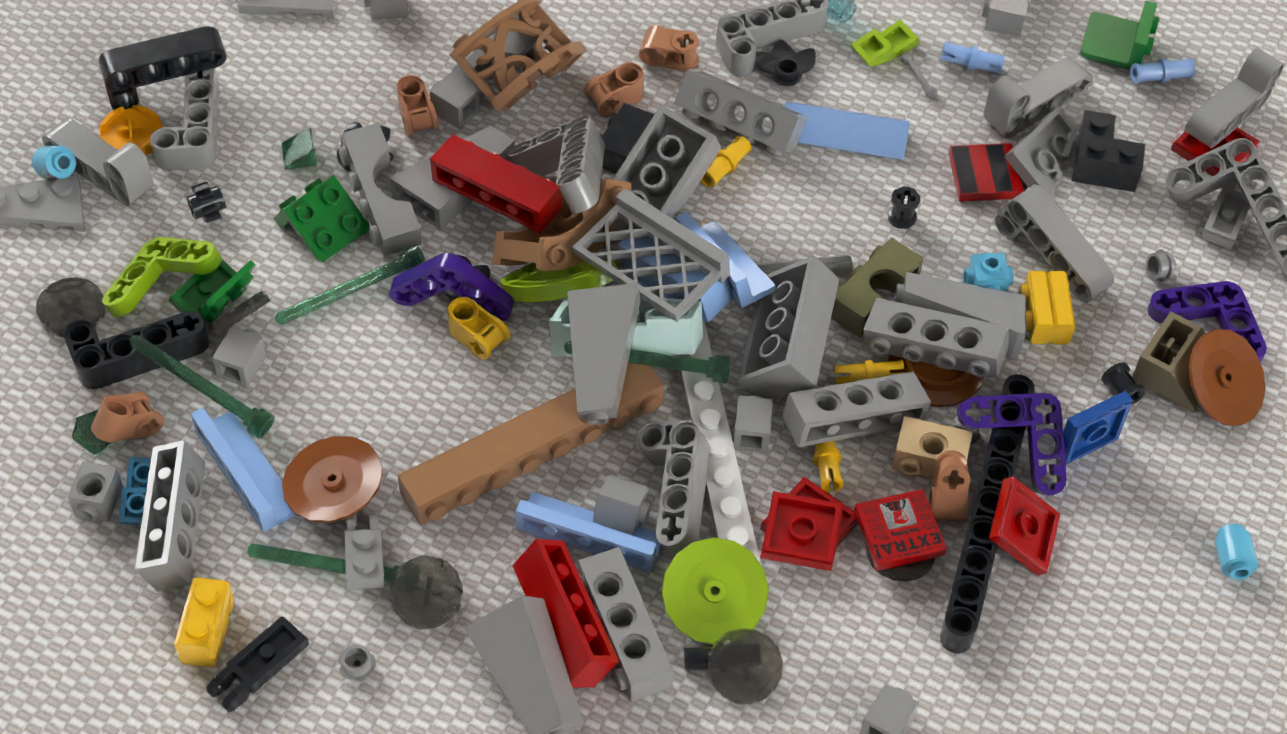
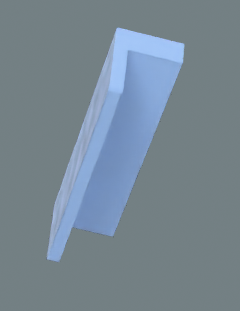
[784,101,910,159]
[675,212,776,308]
[191,407,295,533]
[515,492,662,573]

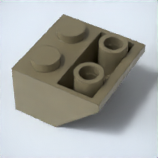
[1132,311,1206,412]

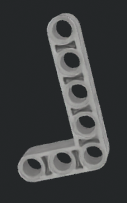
[507,115,605,213]
[1165,138,1287,281]

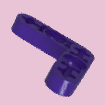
[389,253,514,321]
[1147,281,1267,363]
[957,393,1067,496]

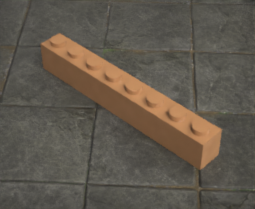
[397,356,664,525]

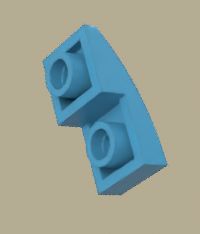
[119,457,151,524]

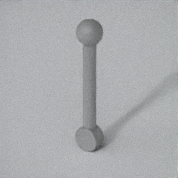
[901,52,937,98]

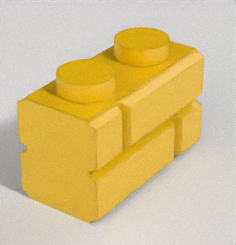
[1018,271,1076,344]
[174,577,235,668]

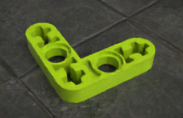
[102,237,222,317]

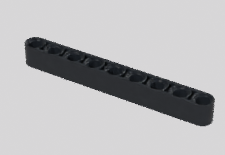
[940,374,1035,654]

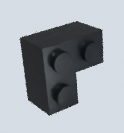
[1072,110,1145,192]

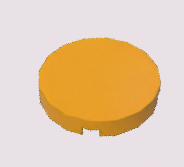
[99,105,163,156]

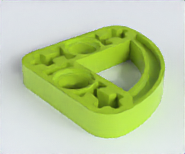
[500,251,618,302]

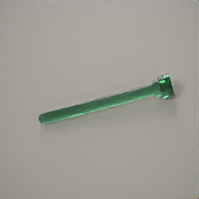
[275,244,426,324]
[129,335,275,439]
[564,341,730,384]
[247,543,419,594]

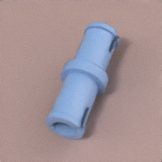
[940,41,1005,75]
[1130,58,1196,83]

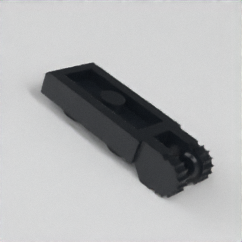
[206,616,309,712]

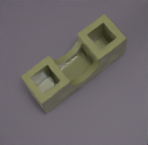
[831,237,924,338]

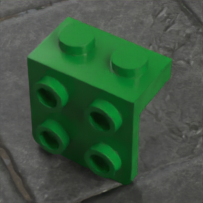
[1080,1,1160,69]
[273,175,370,262]
[168,259,256,324]

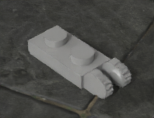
[1201,181,1258,250]
[344,510,384,590]

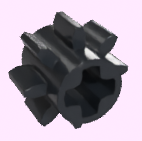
[186,182,226,223]

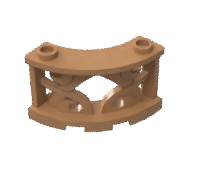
[449,0,587,112]
[492,178,632,271]

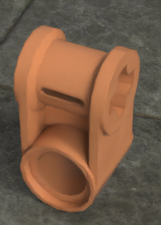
[638,25,699,72]
[583,62,644,117]
[397,75,439,137]
[91,392,164,442]
[929,450,970,522]

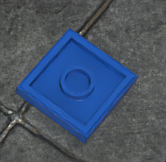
[1063,391,1133,465]

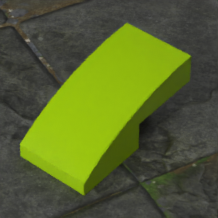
[851,19,919,67]

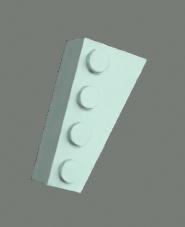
[549,297,704,357]

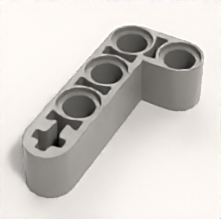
[716,0,829,77]
[1184,47,1285,148]
[984,57,1093,138]
[150,68,219,170]
[42,118,154,206]
[995,184,1114,303]
[636,420,710,559]

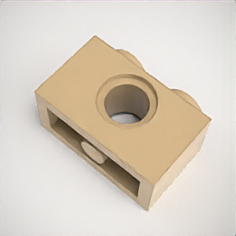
[892,416,973,478]

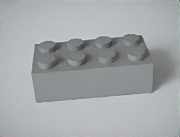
[613,105,722,231]
[737,256,839,401]

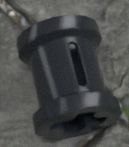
[888,186,920,229]
[1101,362,1145,405]

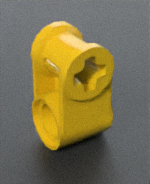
[448,297,511,360]

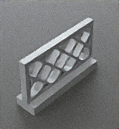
[572,188,730,322]

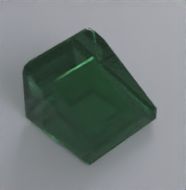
[281,128,317,170]
[72,410,112,455]

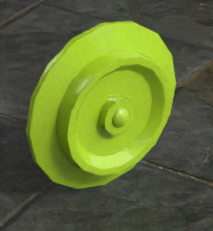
[662,537,769,645]

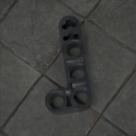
[98,26,227,110]
[63,311,210,390]

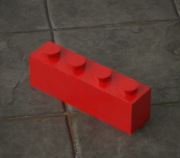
[430,134,562,233]
[512,539,619,688]

